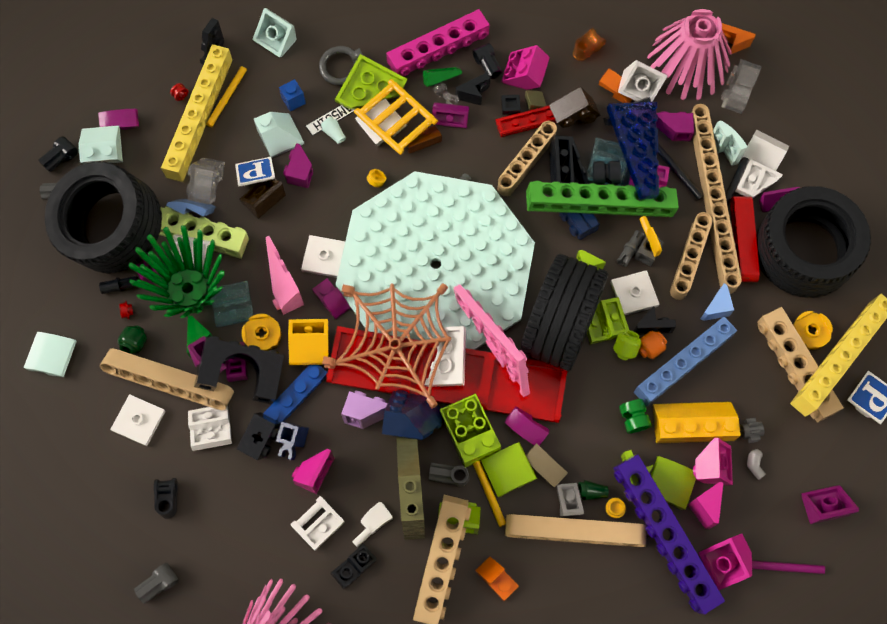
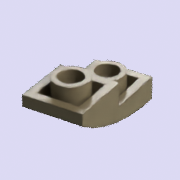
[526,443,568,488]

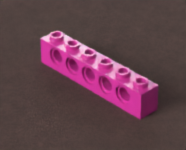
[386,9,490,76]

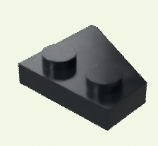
[200,18,224,65]

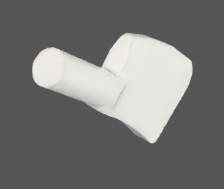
[352,502,393,548]

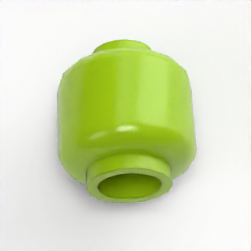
[613,330,642,360]

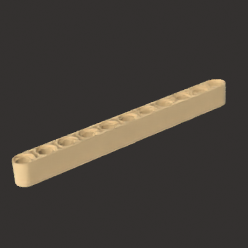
[691,104,742,294]

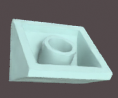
[252,8,297,57]

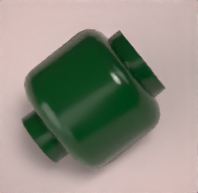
[117,325,147,354]

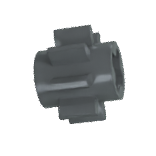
[740,417,764,443]

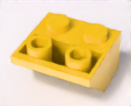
[288,319,329,365]

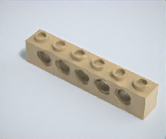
[757,307,844,423]
[413,495,471,624]

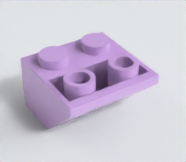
[341,391,388,429]

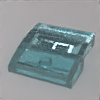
[211,281,254,328]

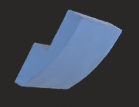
[166,199,216,217]

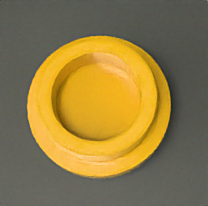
[605,498,626,519]

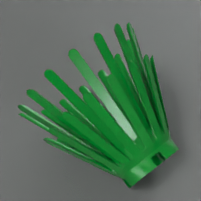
[129,225,225,318]

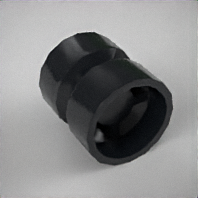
[593,160,621,185]

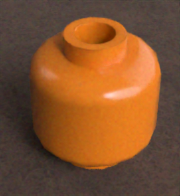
[639,331,667,359]

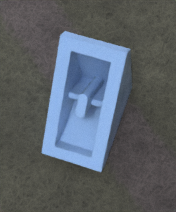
[700,283,734,321]

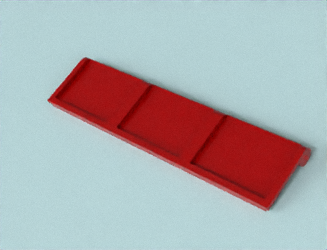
[326,326,567,423]

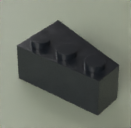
[549,135,591,197]

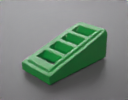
[423,67,462,87]

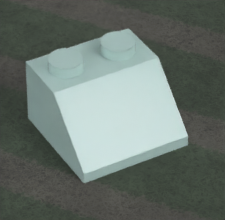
[79,126,123,164]

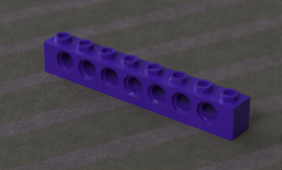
[613,454,725,614]

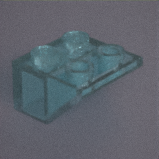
[587,138,632,186]

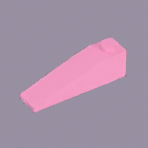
[266,236,304,315]

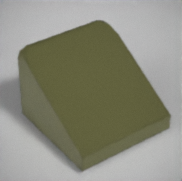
[525,90,546,110]

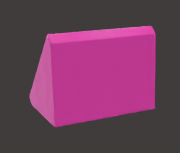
[688,482,724,529]

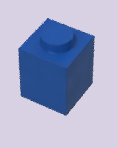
[279,79,306,112]

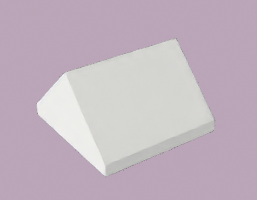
[618,60,667,103]
[741,130,789,171]

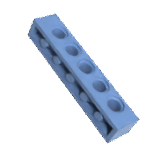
[634,317,737,407]

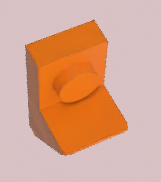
[722,23,756,55]
[475,557,519,601]

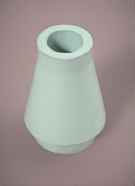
[321,117,346,144]

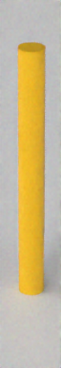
[206,66,247,128]
[473,461,506,527]

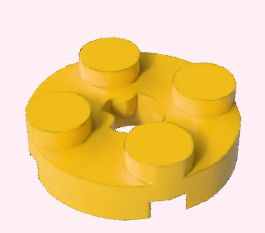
[793,311,833,350]
[242,314,281,351]

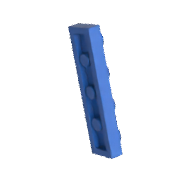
[263,365,328,427]

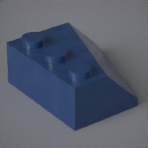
[382,390,445,440]

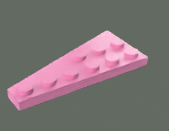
[454,284,530,398]

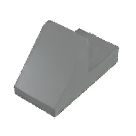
[557,483,584,517]

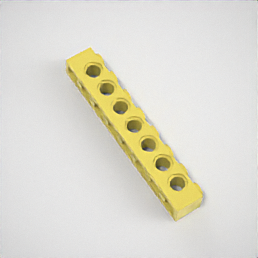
[161,44,232,182]
[790,294,887,417]

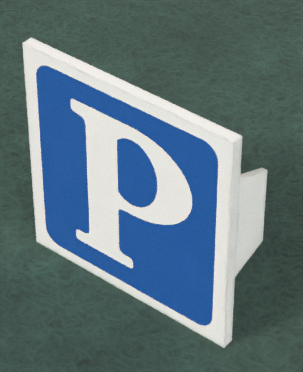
[235,157,275,186]
[847,371,887,425]

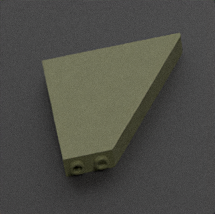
[396,436,425,540]

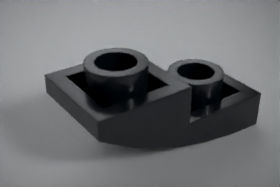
[331,544,377,589]

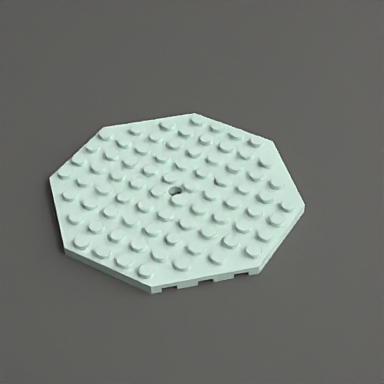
[336,171,535,350]

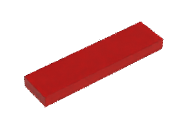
[495,106,557,137]

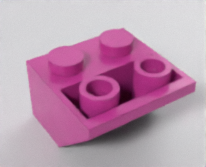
[501,45,550,90]

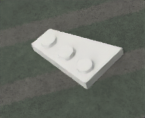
[424,326,466,387]

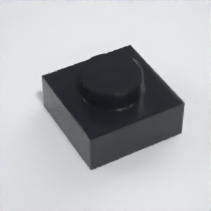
[501,95,521,115]

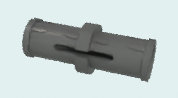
[616,230,646,267]

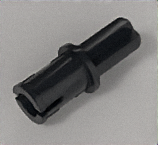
[99,276,138,294]

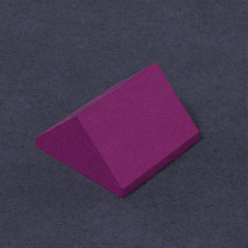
[801,485,859,524]

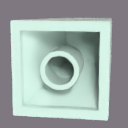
[254,112,304,158]

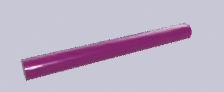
[752,561,825,574]

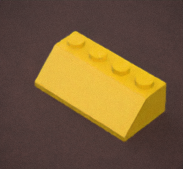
[652,402,741,443]

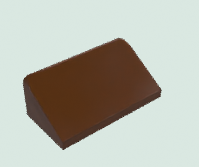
[402,125,442,154]

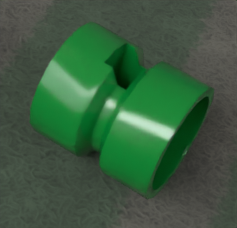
[619,399,652,434]

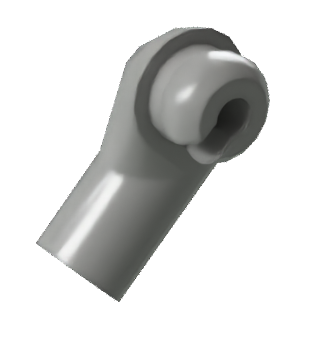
[747,449,766,480]

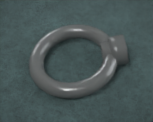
[319,46,363,85]

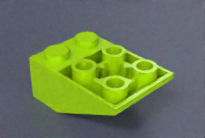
[440,394,501,468]

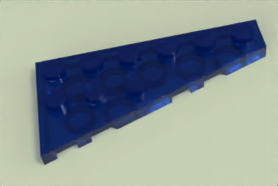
[606,102,659,200]

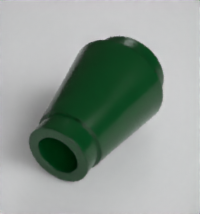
[578,480,609,501]

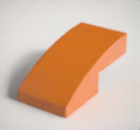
[599,68,632,105]

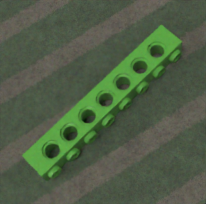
[526,181,679,217]

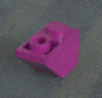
[653,111,694,141]
[284,143,314,188]

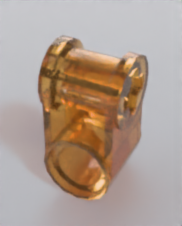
[572,28,606,61]

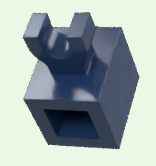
[276,422,309,460]

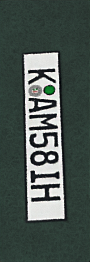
[305,105,362,136]

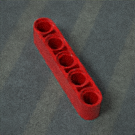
[730,196,760,282]

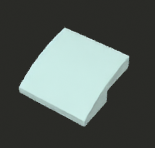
[713,120,748,166]
[24,332,77,377]

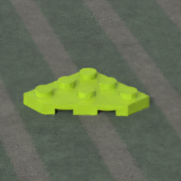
[335,54,407,110]

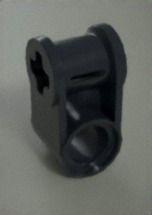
[154,478,178,519]

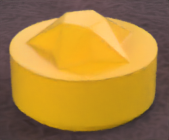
[367,169,386,187]

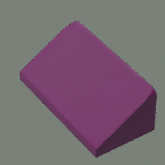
[432,103,469,128]
[759,187,800,212]

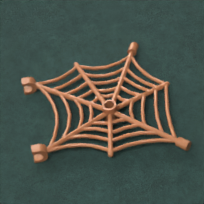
[322,283,452,409]

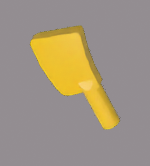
[639,216,662,257]

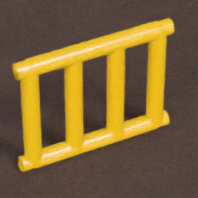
[354,79,438,155]

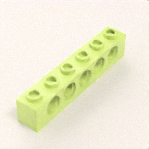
[159,207,249,259]

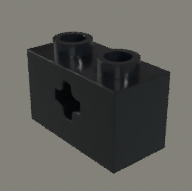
[237,412,281,460]

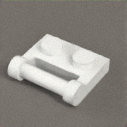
[290,496,345,551]

